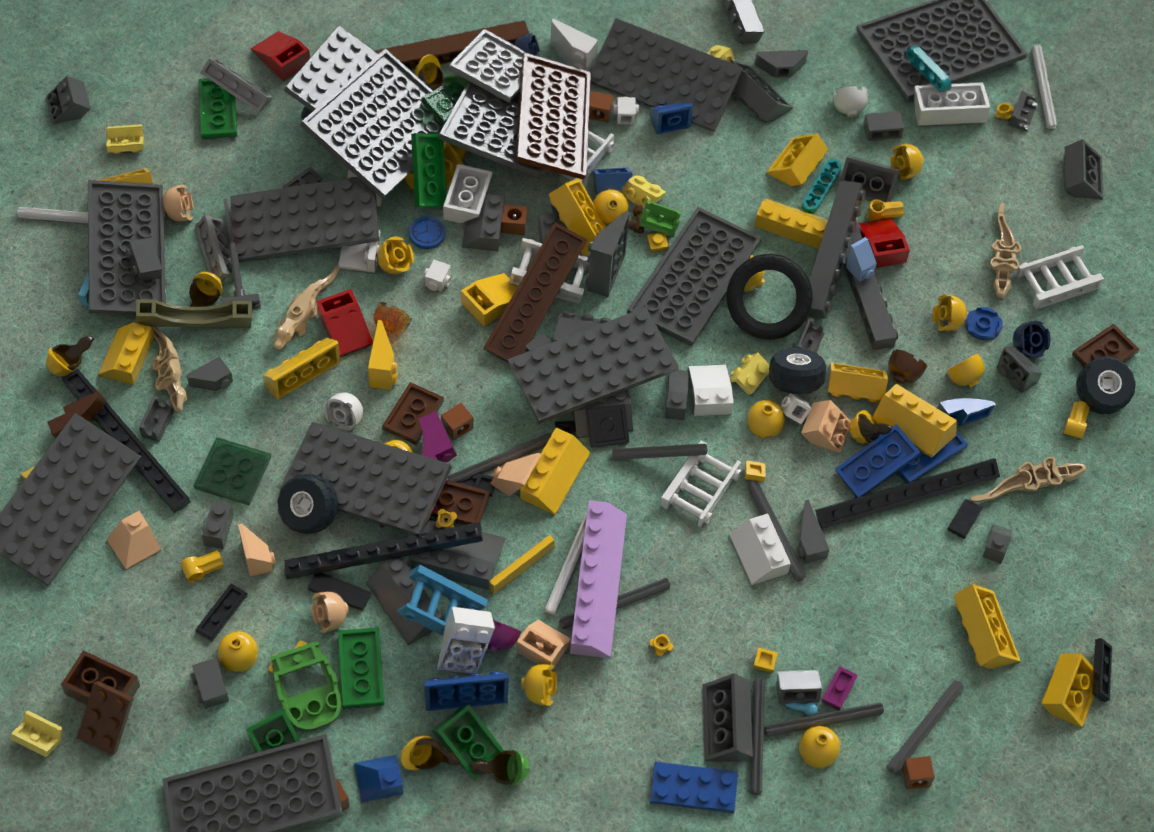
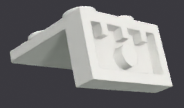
[338,230,380,273]

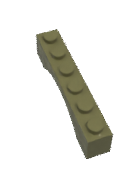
[136,299,252,328]

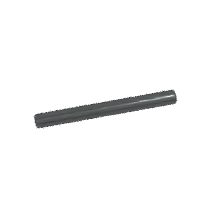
[448,433,551,483]
[748,481,806,581]
[559,578,670,629]
[750,678,765,795]
[887,680,964,774]
[764,702,884,737]

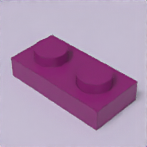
[821,666,858,710]

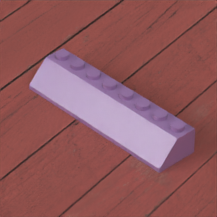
[570,500,627,659]

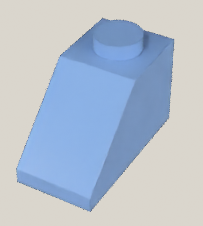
[846,237,877,282]

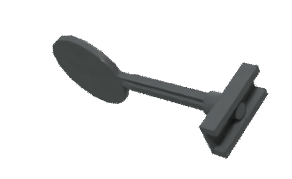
[221,198,261,309]

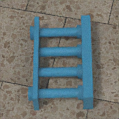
[397,565,488,636]

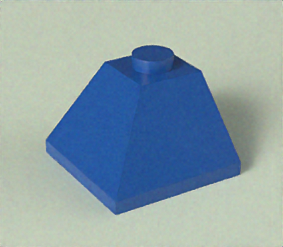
[650,103,693,134]
[593,167,633,195]
[354,755,403,803]

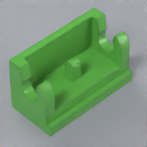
[639,200,681,237]

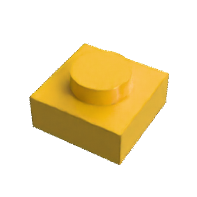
[647,233,669,253]
[745,460,765,483]
[753,647,778,674]

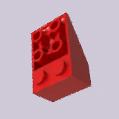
[251,31,310,81]
[857,218,910,268]
[316,289,373,356]

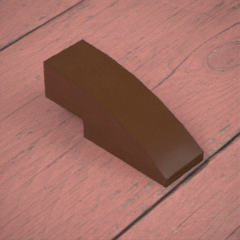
[48,391,106,438]

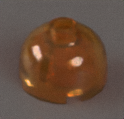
[373,302,412,337]

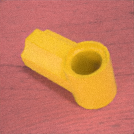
[866,200,904,221]
[1063,401,1090,439]
[180,550,224,583]

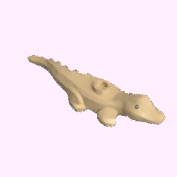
[990,202,1022,298]
[274,265,340,349]
[152,327,188,413]
[970,456,1087,502]

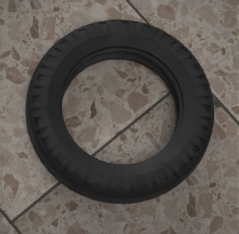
[726,254,813,340]

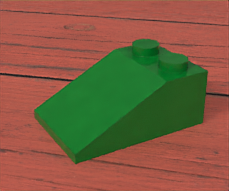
[431,704,504,780]
[244,709,300,753]

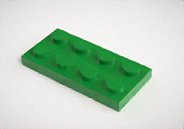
[198,78,238,139]
[411,133,447,207]
[338,627,384,709]

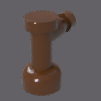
[628,206,645,233]

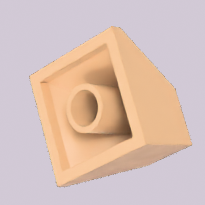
[490,453,541,496]
[106,511,161,570]
[238,524,276,577]

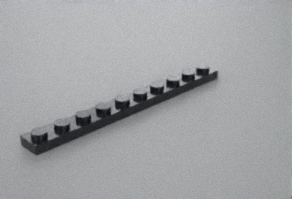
[62,369,190,513]
[815,458,1000,529]
[285,522,483,579]

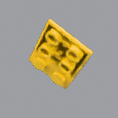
[461,273,518,327]

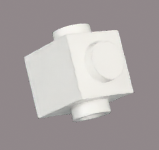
[613,97,639,124]
[423,260,451,292]
[781,393,812,424]

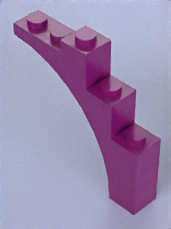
[380,411,457,528]

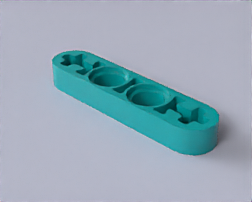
[906,46,951,93]
[802,159,842,214]

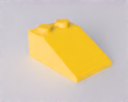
[368,320,398,390]

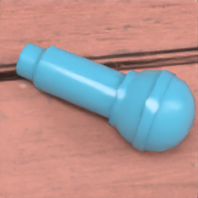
[786,702,818,716]

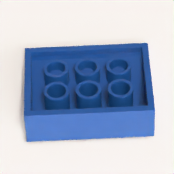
[423,671,509,711]

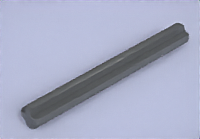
[612,443,708,460]

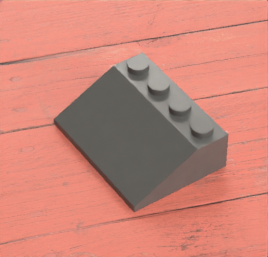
[585,211,630,297]
[412,518,505,590]

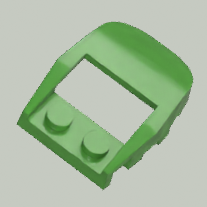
[271,641,341,730]

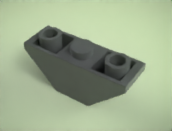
[755,50,808,78]

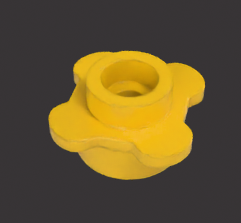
[995,103,1014,119]
[435,509,457,529]
[649,634,673,656]

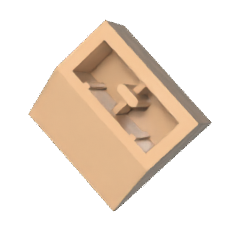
[801,400,851,453]
[516,620,571,670]

